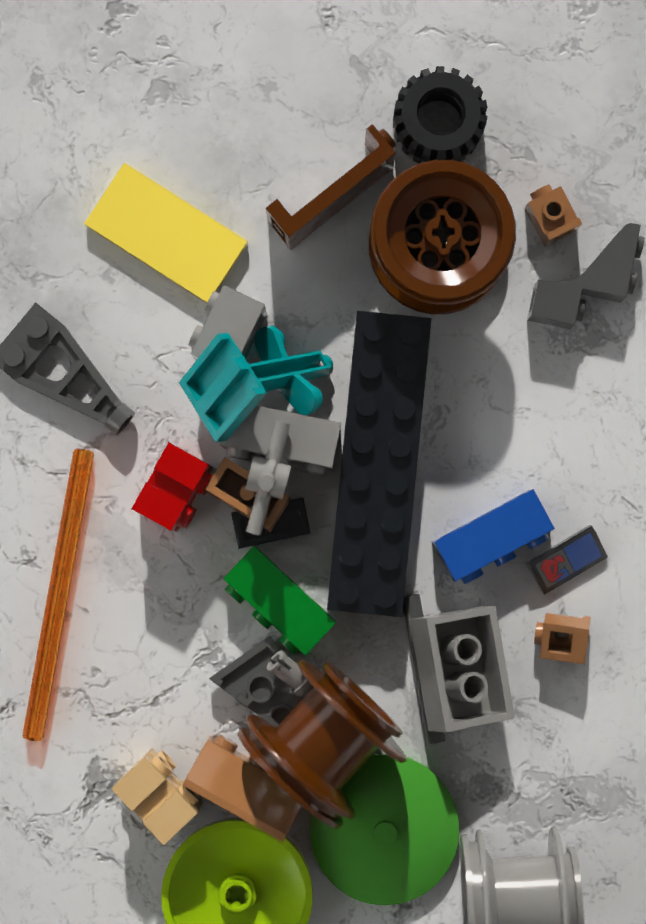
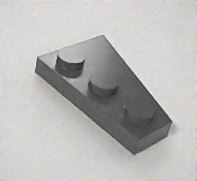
[209,636,304,727]

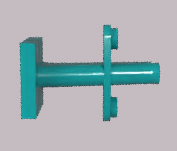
[179,325,333,442]

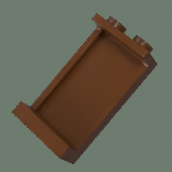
[265,124,396,250]

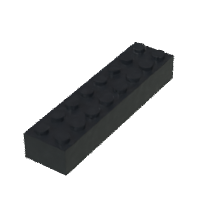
[327,311,432,617]

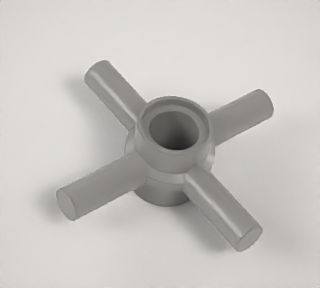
[245,420,291,535]

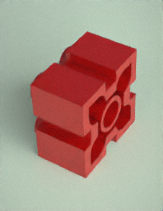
[131,442,214,532]

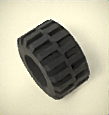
[393,66,488,164]

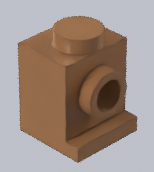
[525,184,582,247]
[534,613,591,665]

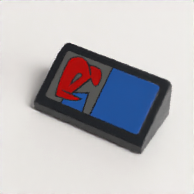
[525,525,608,595]

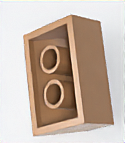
[182,735,301,842]

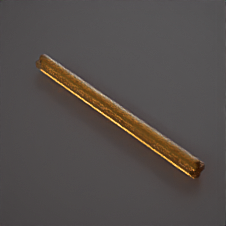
[22,448,94,741]

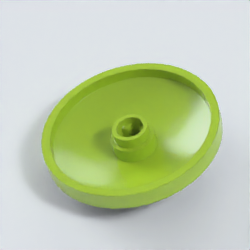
[161,818,313,924]

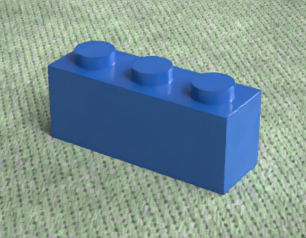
[432,489,555,584]

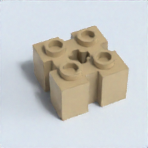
[111,748,203,846]

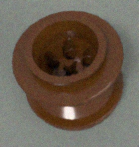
[369,160,516,315]
[238,660,407,829]

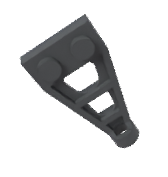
[0,302,135,435]

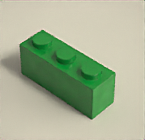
[223,546,336,656]

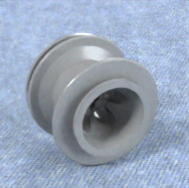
[460,826,584,924]

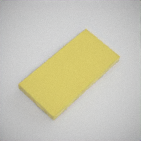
[84,163,248,303]

